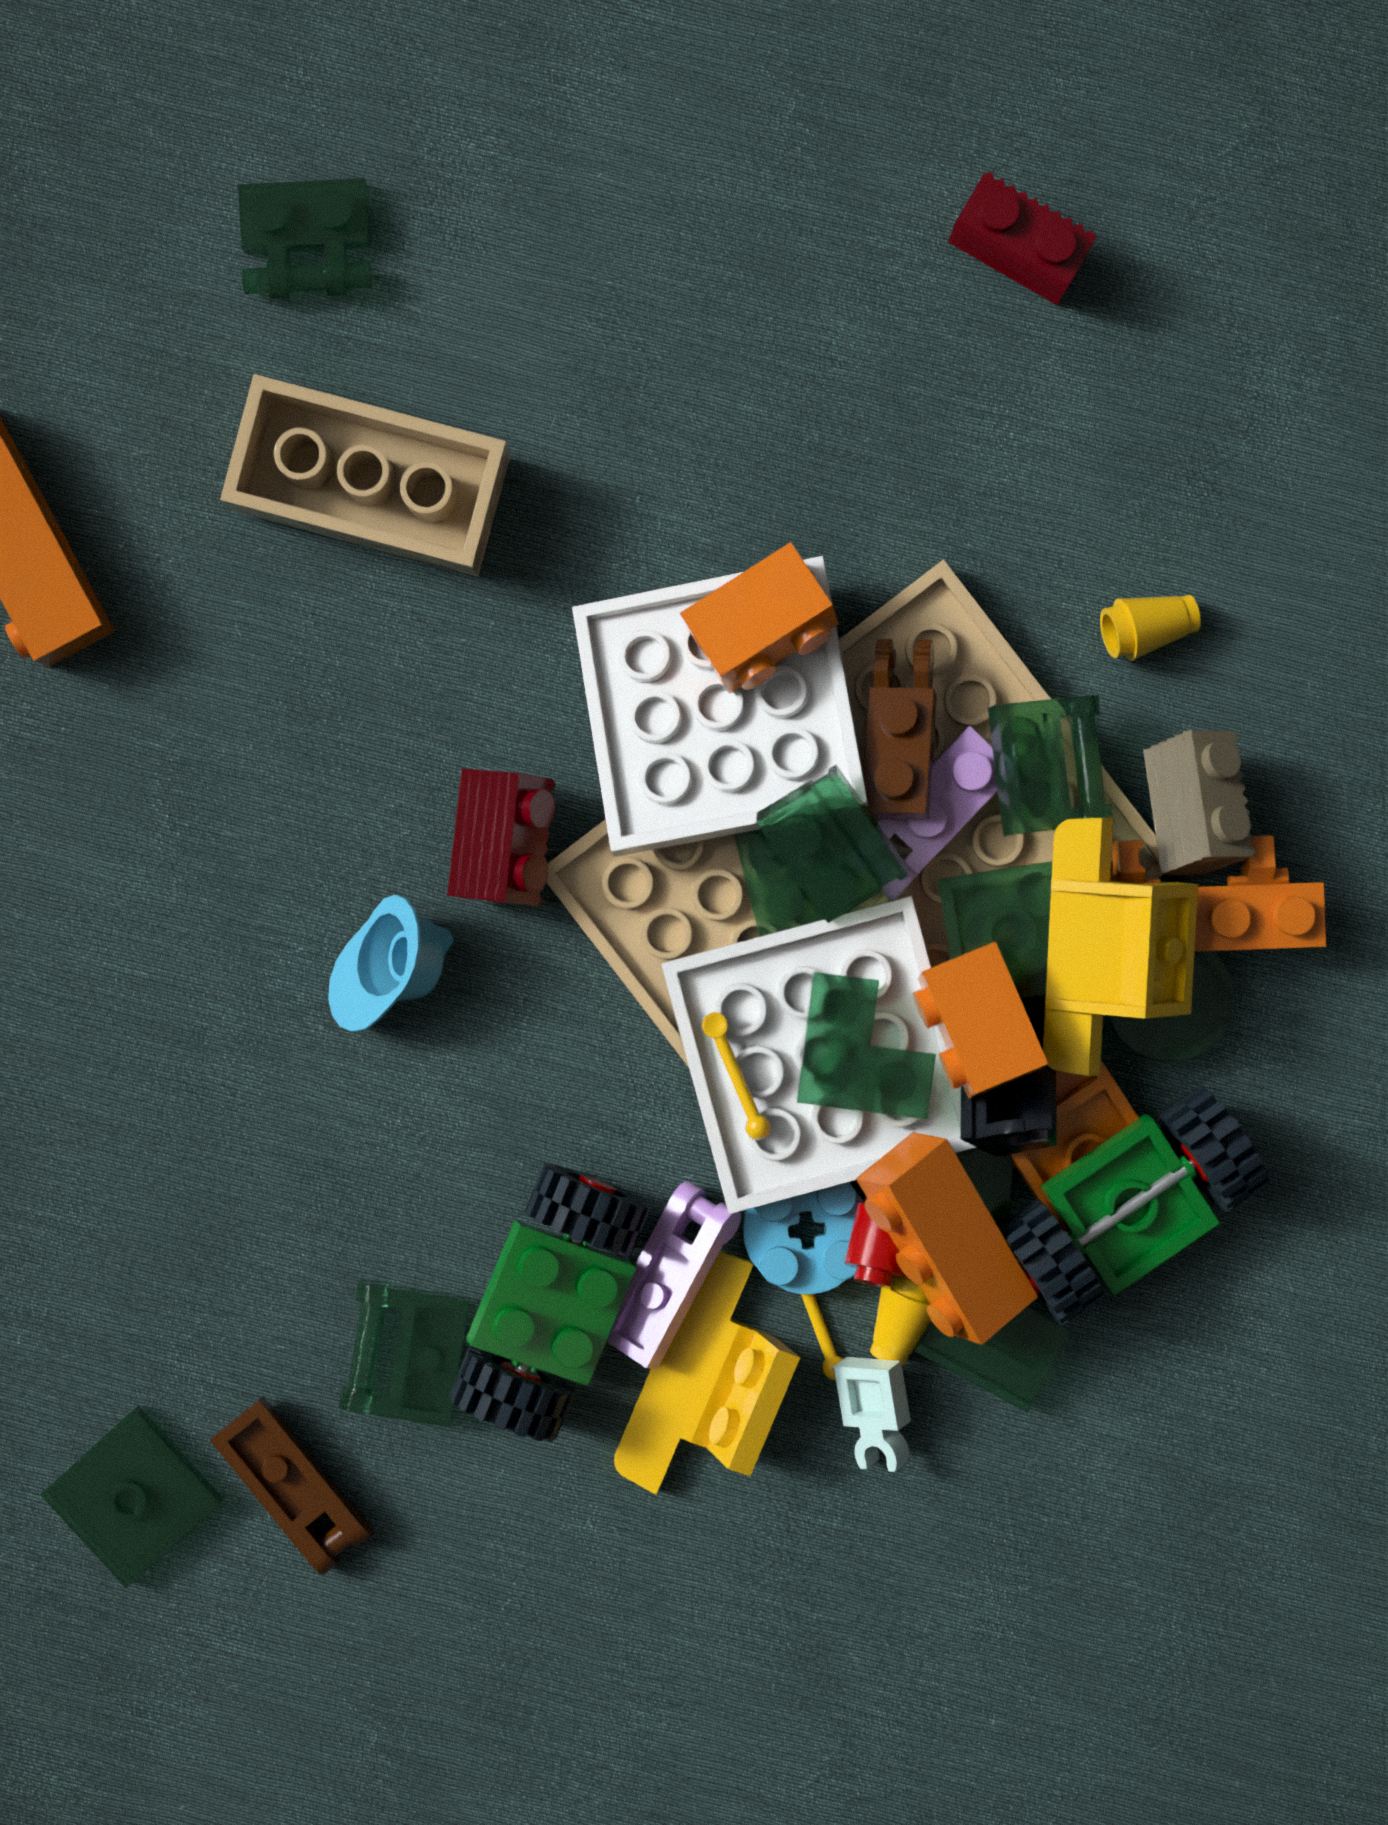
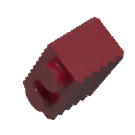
[948,172,1096,305]
[447,768,556,906]

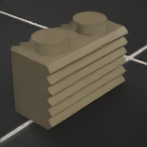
[1143,730,1256,875]

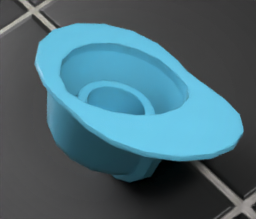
[328,895,453,1032]

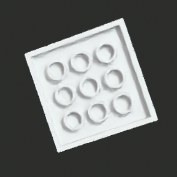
[572,556,869,857]
[661,896,976,1214]

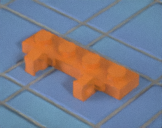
[1110,835,1326,952]

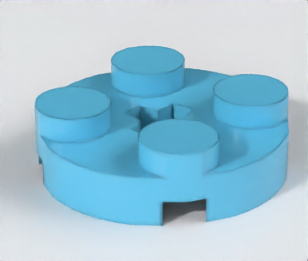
[742,1182,864,1294]

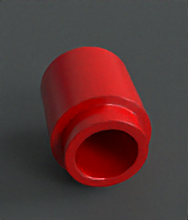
[844,1196,907,1288]

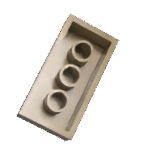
[220,374,511,577]

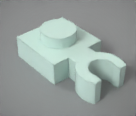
[834,1357,911,1472]

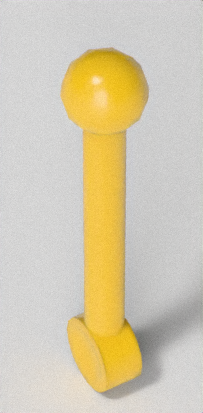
[702,1012,771,1140]
[801,1294,843,1380]

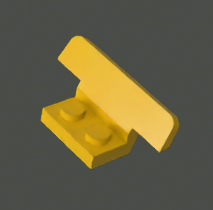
[1043,817,1198,1076]
[614,1251,800,1495]

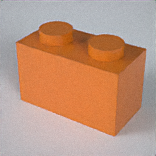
[680,542,839,694]
[913,941,1048,1099]

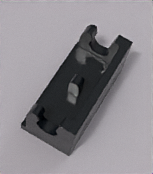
[960,1018,1057,1157]

